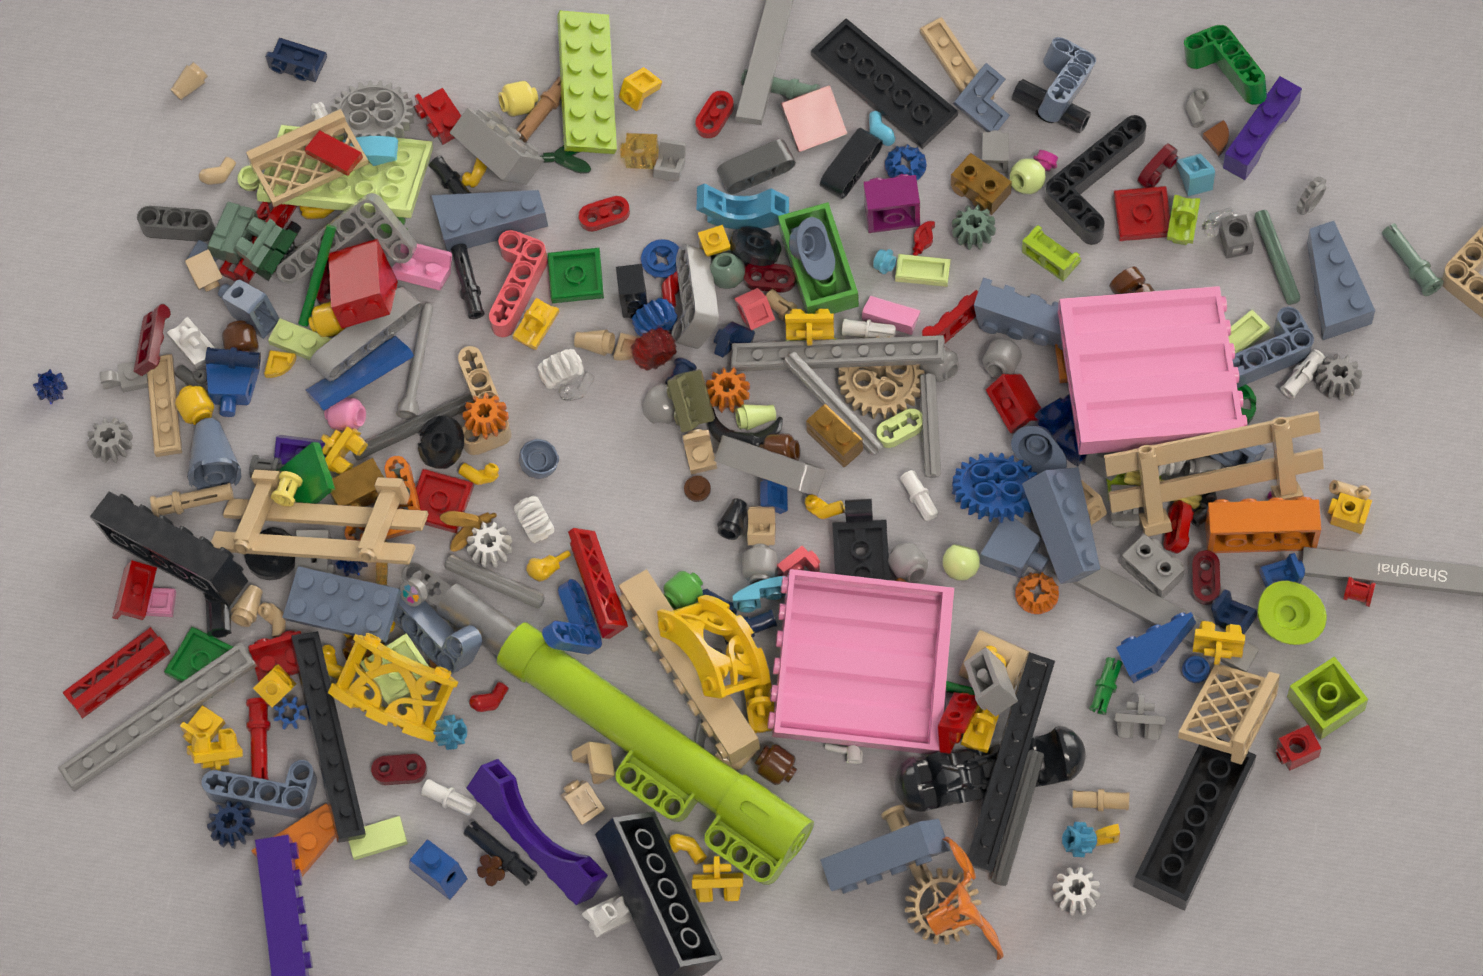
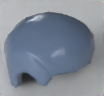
[518,439,559,479]

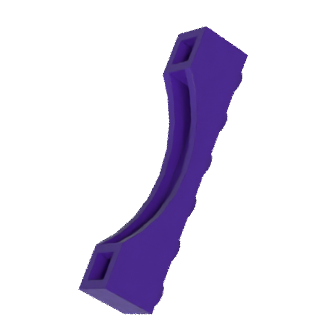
[466,759,608,905]

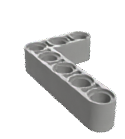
[276,193,417,284]

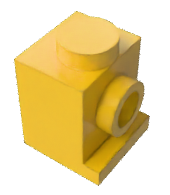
[1328,492,1372,534]

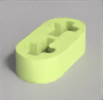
[876,408,923,448]

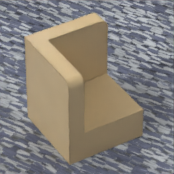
[571,742,615,784]

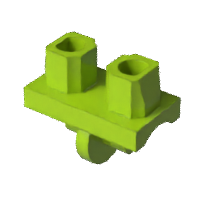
[1167,195,1200,245]

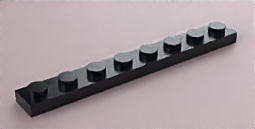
[290,631,366,843]
[967,652,1055,873]

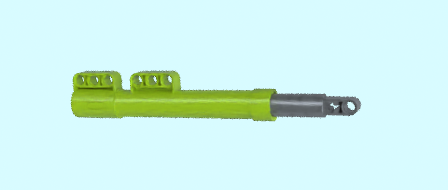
[401,562,814,885]

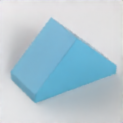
[1176,154,1215,196]

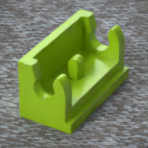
[1022,225,1081,282]

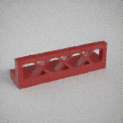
[219,202,297,284]
[568,528,628,639]
[62,627,171,719]

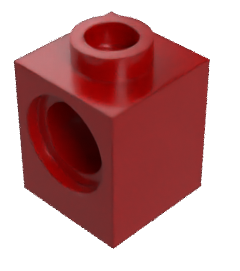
[1275,724,1322,771]

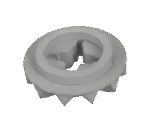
[1297,176,1326,215]

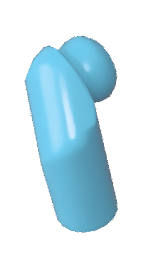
[869,111,896,146]

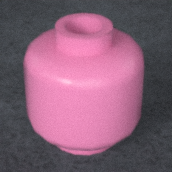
[324,397,366,431]

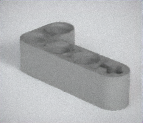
[671,244,719,349]
[714,435,826,495]

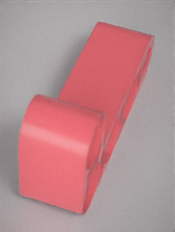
[489,230,548,337]

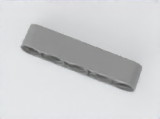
[310,287,423,382]

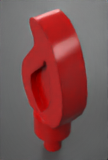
[912,221,935,256]

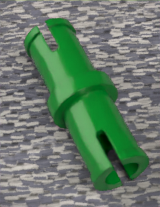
[1089,657,1123,715]

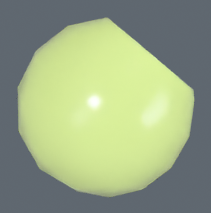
[1010,159,1046,194]
[943,544,980,581]

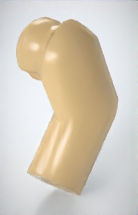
[1329,480,1371,501]

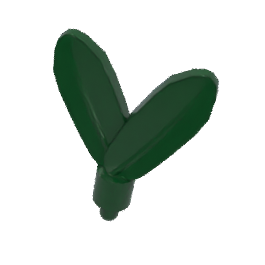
[539,145,591,174]

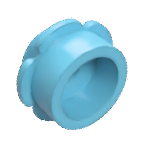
[873,249,896,274]

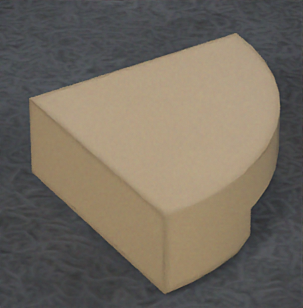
[613,333,647,361]

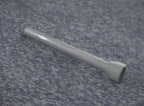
[396,302,433,420]

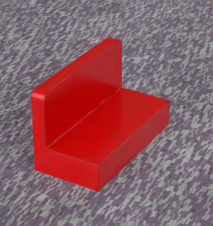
[986,374,1046,433]
[112,560,157,620]

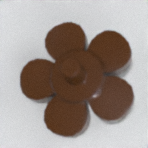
[477,854,505,886]

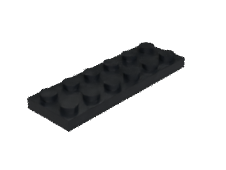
[811,18,958,149]

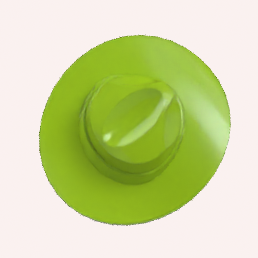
[1257,581,1327,645]

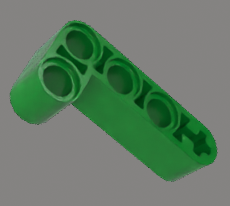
[1184,25,1267,105]

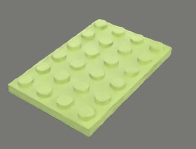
[257,125,433,218]

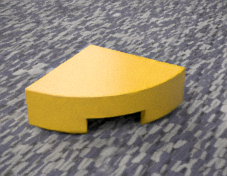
[264,350,297,378]
[1095,824,1120,846]

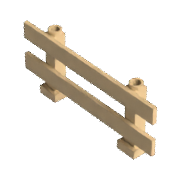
[1104,411,1324,536]
[211,470,429,565]

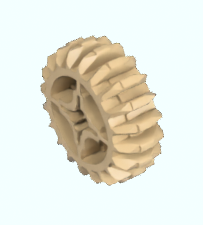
[905,868,981,945]

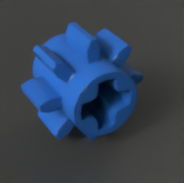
[273,697,307,730]

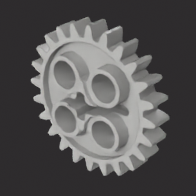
[330,80,415,140]

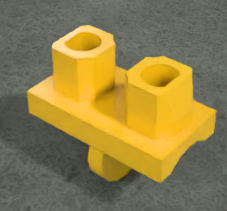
[513,298,560,350]
[785,309,834,346]
[320,426,368,474]
[1192,621,1245,665]
[744,682,775,733]
[960,706,999,753]
[187,728,243,771]
[692,856,744,902]

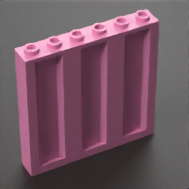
[1057,286,1248,455]
[768,569,954,755]

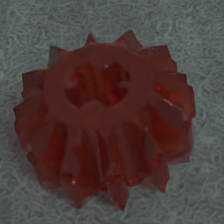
[631,328,677,371]

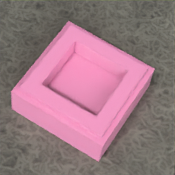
[146,588,176,617]

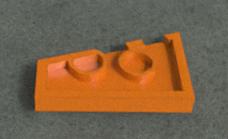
[251,804,336,877]

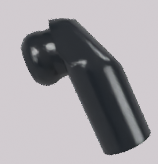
[1191,492,1217,527]

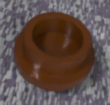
[684,476,711,502]

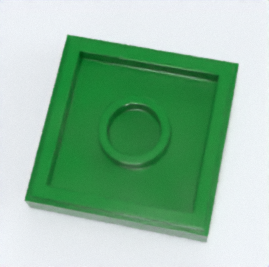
[548,247,604,304]
[280,442,335,504]
[164,627,233,698]

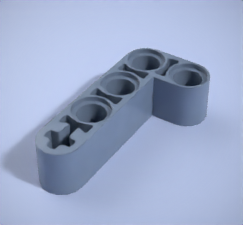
[1038,37,1096,122]
[1232,306,1314,388]
[393,597,482,675]
[202,760,317,818]

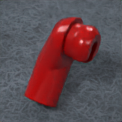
[469,682,509,712]

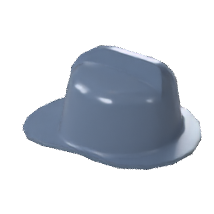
[789,217,835,280]
[1011,426,1067,475]

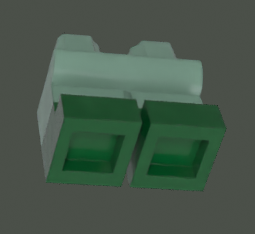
[233,217,297,282]

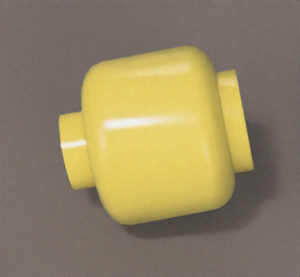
[498,81,538,117]

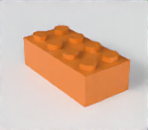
[1205,497,1321,553]

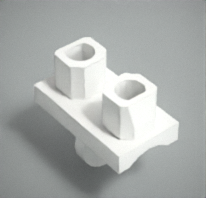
[167,317,215,368]
[582,895,633,937]

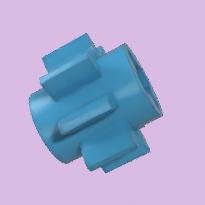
[433,715,468,750]
[1062,822,1097,857]

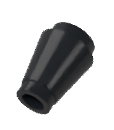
[717,498,747,540]

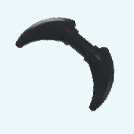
[707,408,783,447]

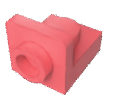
[777,545,820,577]

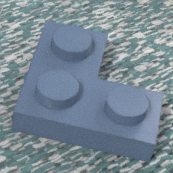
[953,63,1010,132]

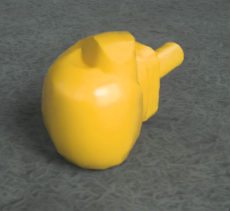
[526,550,571,582]

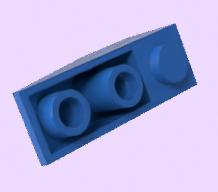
[1116,612,1196,683]

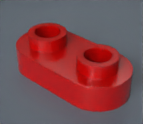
[695,91,734,138]
[579,196,630,232]
[1163,500,1193,554]

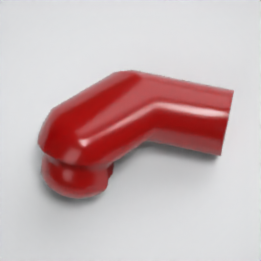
[661,271,680,308]

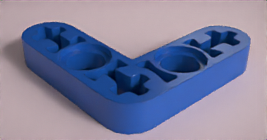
[542,579,602,655]

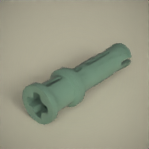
[741,69,820,100]
[1382,223,1444,296]

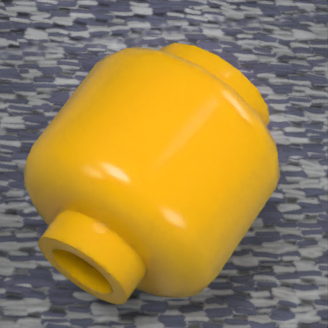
[309,301,347,337]
[175,385,215,425]

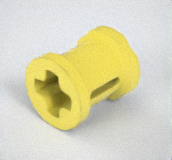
[271,471,303,507]

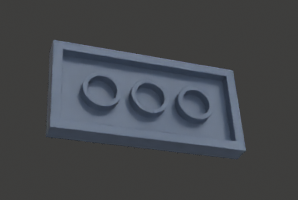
[282,566,402,643]

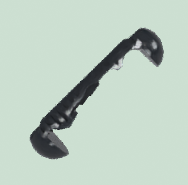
[894,726,1086,812]

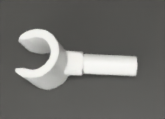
[825,743,863,764]

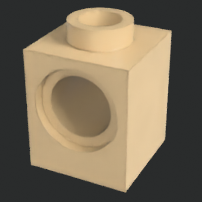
[185,249,223,292]

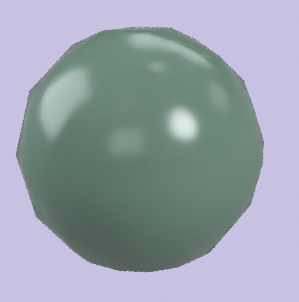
[710,253,745,289]

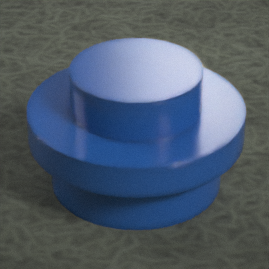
[1182,656,1210,683]

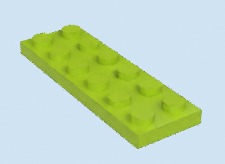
[557,10,617,154]

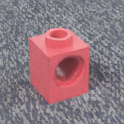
[734,288,775,330]

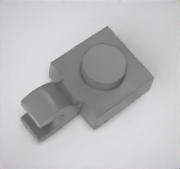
[99,361,148,392]

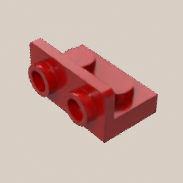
[414,87,461,145]
[248,631,302,682]
[938,692,979,754]

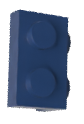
[265,37,327,83]

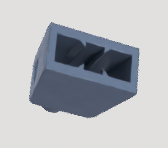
[218,280,280,339]
[980,517,1049,578]

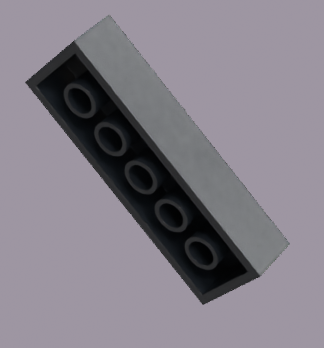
[90,491,248,607]
[1133,737,1257,911]
[595,811,722,976]

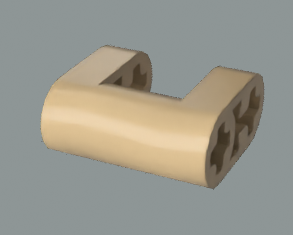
[959,630,1030,690]

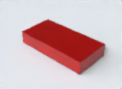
[305,130,363,176]

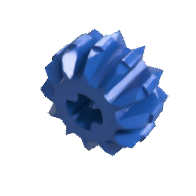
[632,298,677,341]

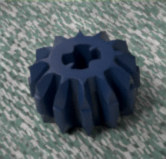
[207,800,255,849]

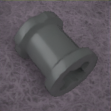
[250,455,282,478]

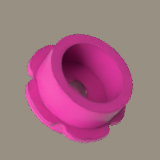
[1033,150,1058,172]

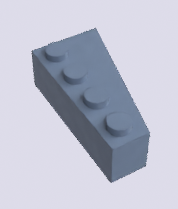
[432,190,548,253]
[1307,221,1375,341]
[974,277,1063,350]
[1022,467,1100,584]
[820,819,950,894]

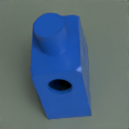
[206,364,260,417]
[409,839,468,900]

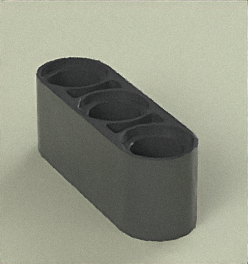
[717,139,796,194]
[137,206,215,242]

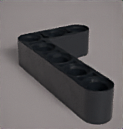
[1045,115,1147,245]

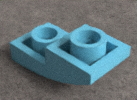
[342,136,398,166]
[733,576,786,613]

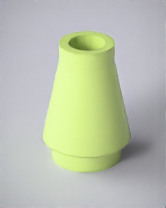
[735,405,776,431]

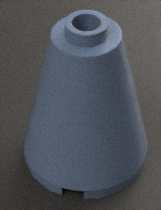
[187,418,242,490]

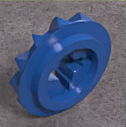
[885,144,927,180]
[641,239,679,279]

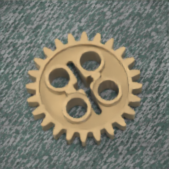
[838,336,924,420]

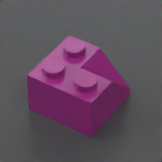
[864,174,920,233]

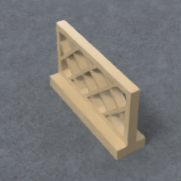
[246,109,369,207]
[1178,665,1280,764]

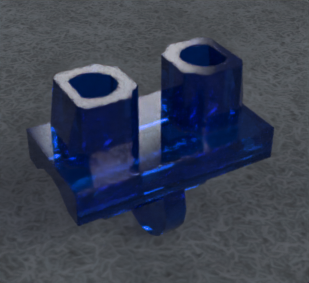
[1034,394,1074,435]

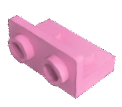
[392,244,452,290]

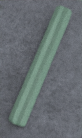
[1254,210,1301,305]

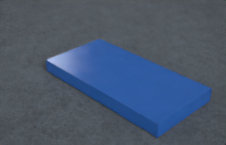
[306,336,414,411]

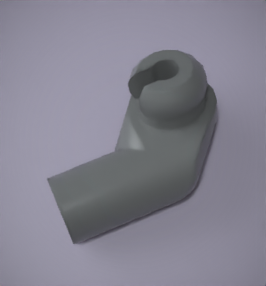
[175,365,207,387]

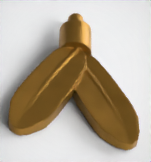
[440,511,497,552]

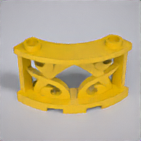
[657,595,771,699]
[328,633,459,742]

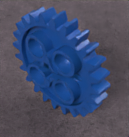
[952,452,1037,523]

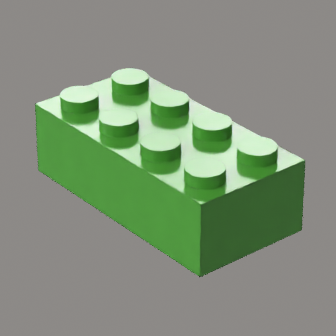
[778,202,859,314]

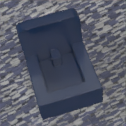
[714,321,755,358]
[1211,589,1258,635]

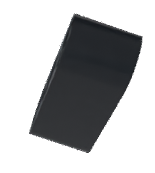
[819,128,883,199]

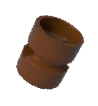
[1109,266,1155,294]

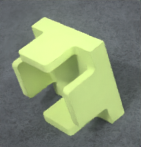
[361,633,433,708]

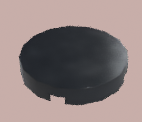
[729,226,782,266]
[418,416,464,469]
[244,527,295,581]

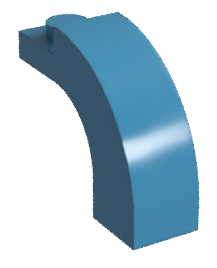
[696,183,789,229]

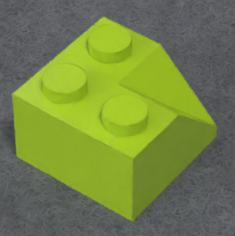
[1287,656,1368,740]

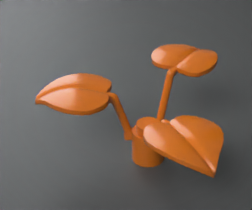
[926,837,1004,960]

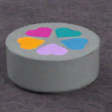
[400,578,427,607]

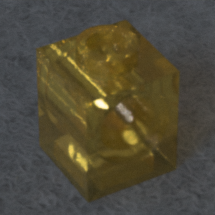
[620,133,659,169]

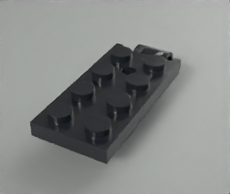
[832,498,890,580]

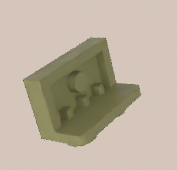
[667,369,715,432]

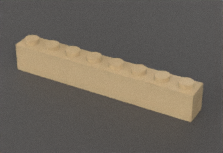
[618,569,760,765]

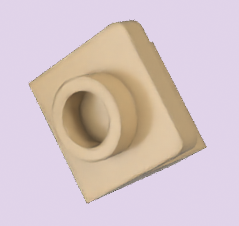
[747,506,776,546]

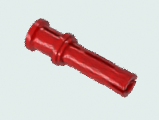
[246,697,271,780]

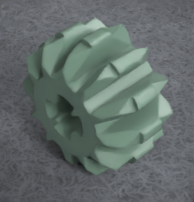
[952,205,996,250]

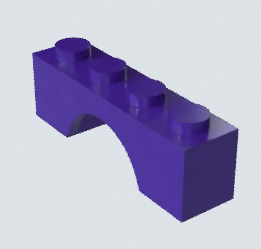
[1223,76,1302,180]

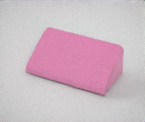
[862,296,920,335]

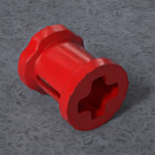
[1343,577,1376,607]

